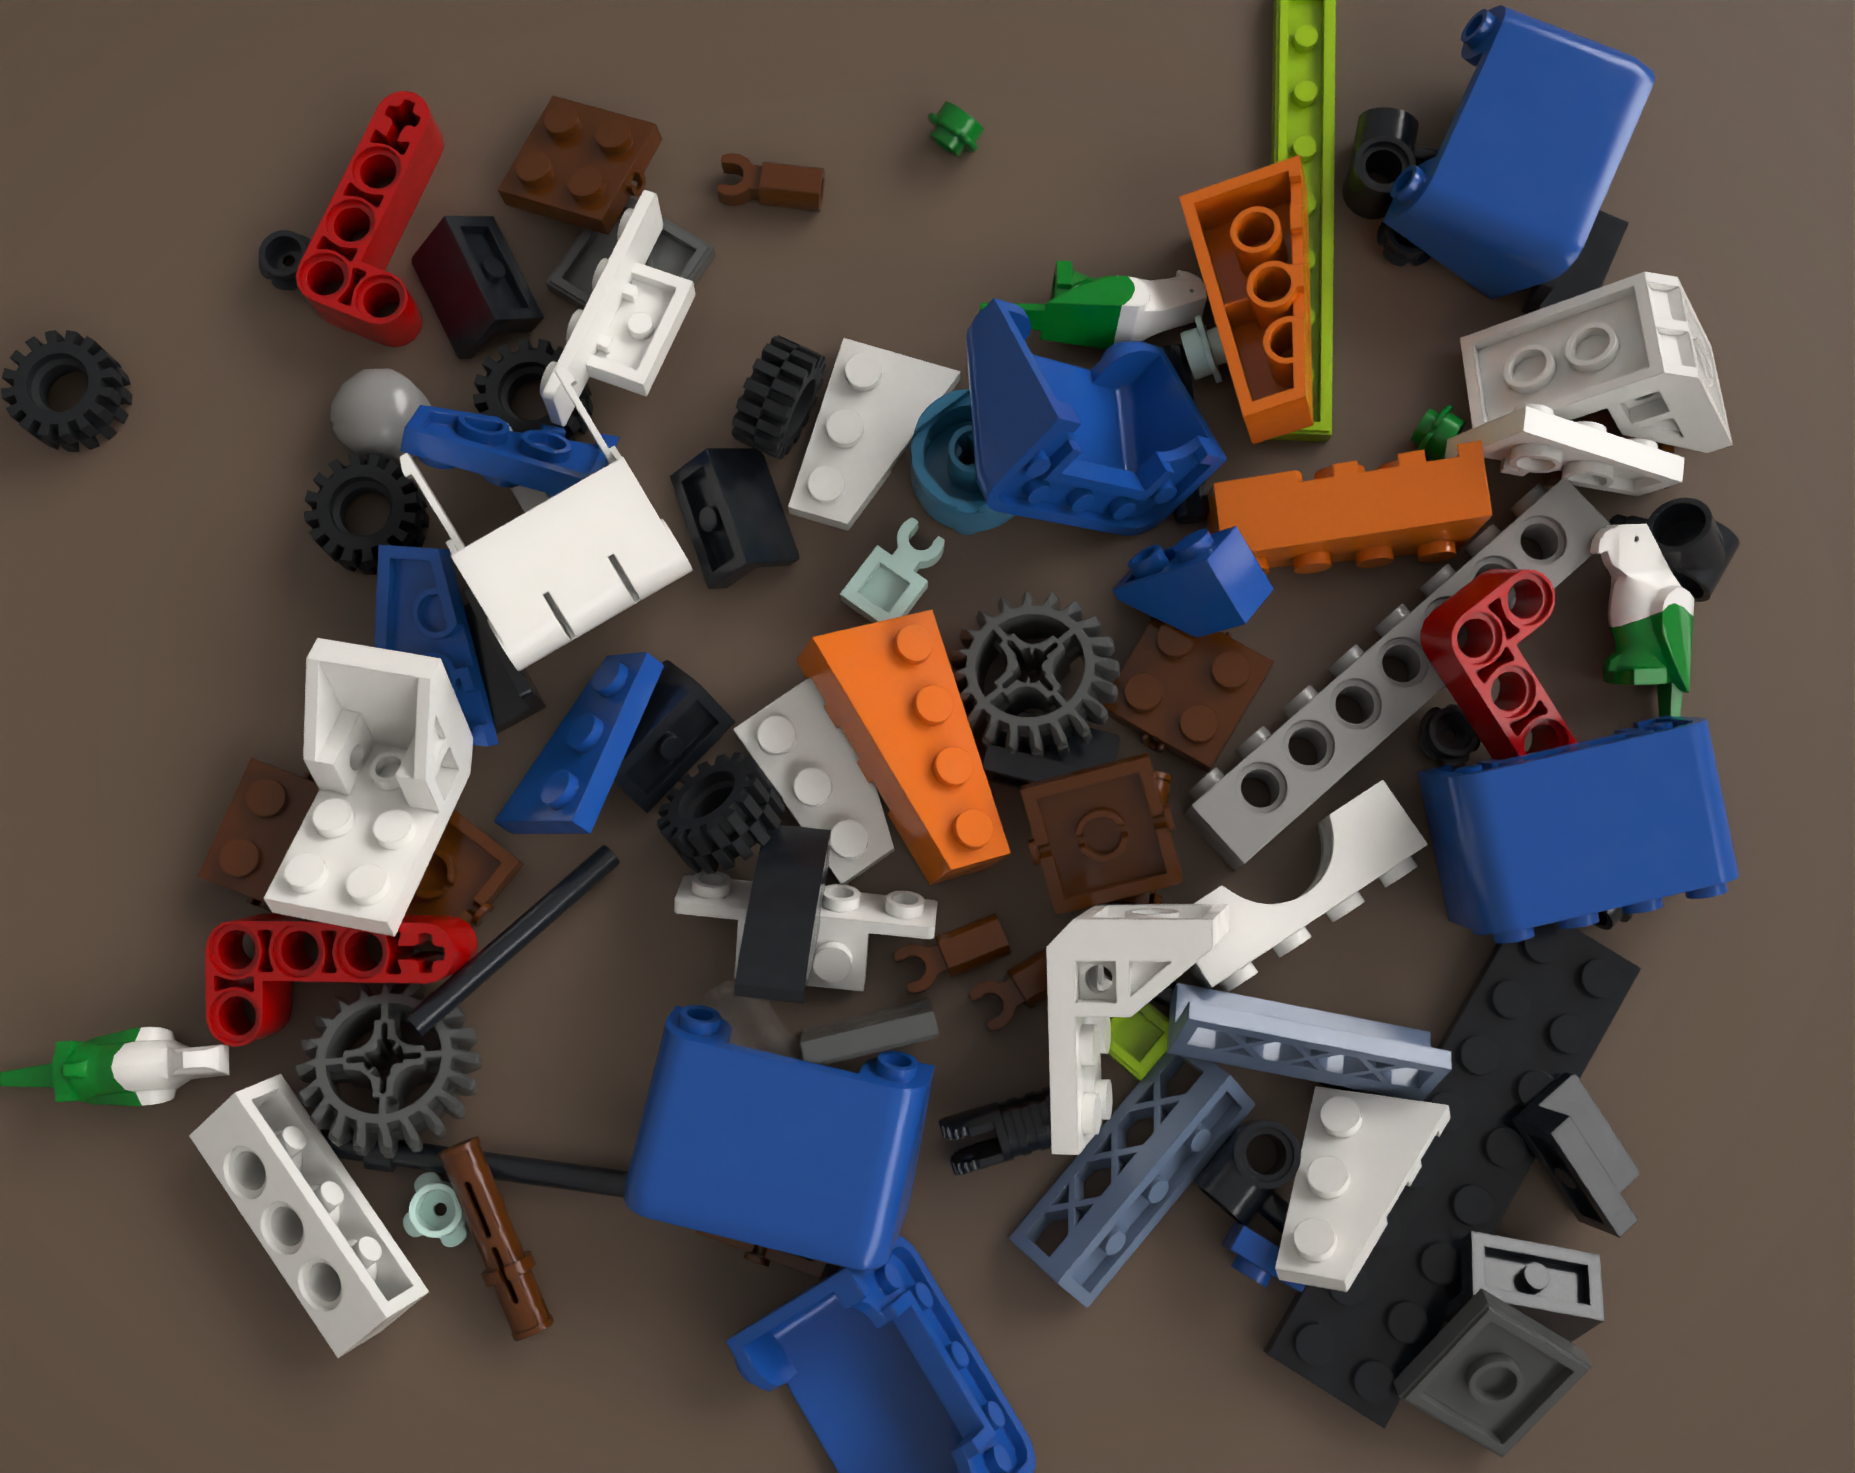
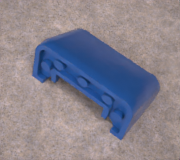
[1383,5,1655,300]
[966,298,1227,536]
[624,1005,935,1270]
[726,1236,1036,1473]

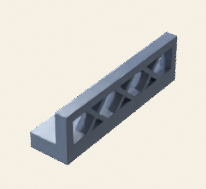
[1167,983,1452,1101]
[1009,1050,1256,1308]

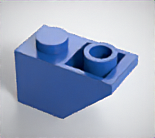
[1112,526,1274,638]

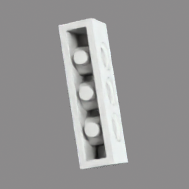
[189,1074,429,1358]

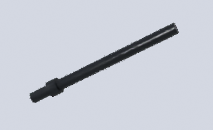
[320,1129,628,1198]

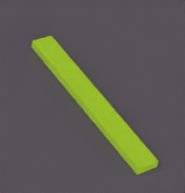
[1270,0,1336,442]

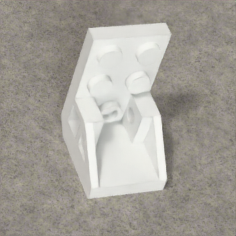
[1460,271,1733,453]
[263,638,474,937]
[1046,904,1229,1155]

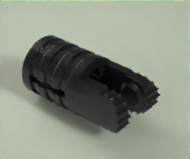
[938,1086,1051,1176]

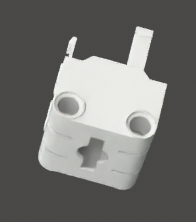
[400,366,693,671]

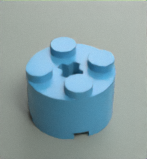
[910,389,1015,535]

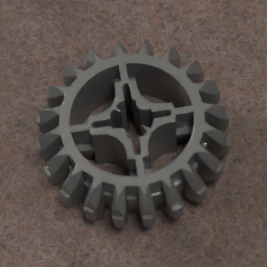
[949,591,1120,758]
[296,983,482,1159]

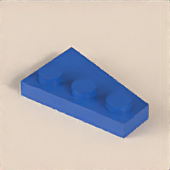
[400,405,619,498]
[374,545,499,746]
[494,652,664,834]

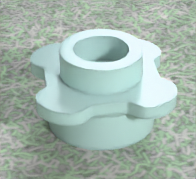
[1180,315,1227,383]
[403,1172,468,1247]

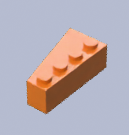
[1179,155,1313,444]
[1207,440,1492,575]
[796,610,1011,885]

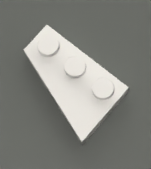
[788,338,961,531]
[1445,404,1685,496]
[733,678,894,885]
[1275,1086,1451,1292]

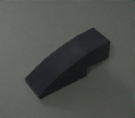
[734,825,831,1003]

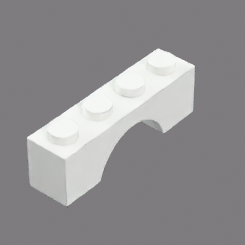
[1189,780,1428,992]

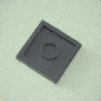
[545,197,716,310]
[800,998,939,1065]
[1393,1288,1592,1458]

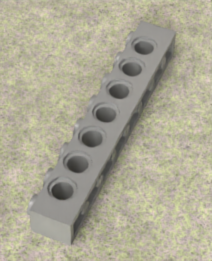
[1184,477,1611,872]

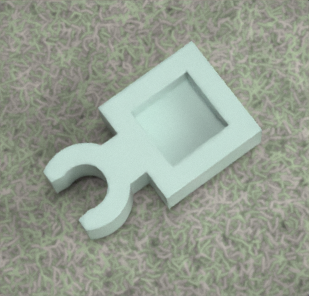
[840,517,945,623]

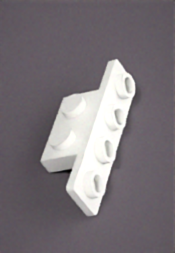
[540,190,696,427]
[674,871,938,991]

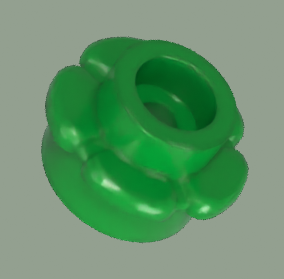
[928,101,984,157]
[1410,405,1466,461]

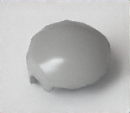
[330,368,431,465]

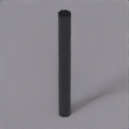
[404,845,620,1037]

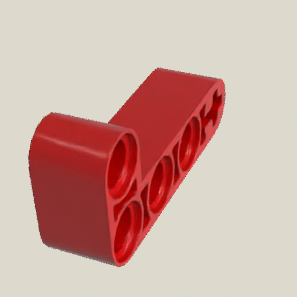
[296,91,444,347]
[1420,569,1577,760]
[205,913,478,1047]

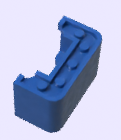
[1417,716,1740,944]

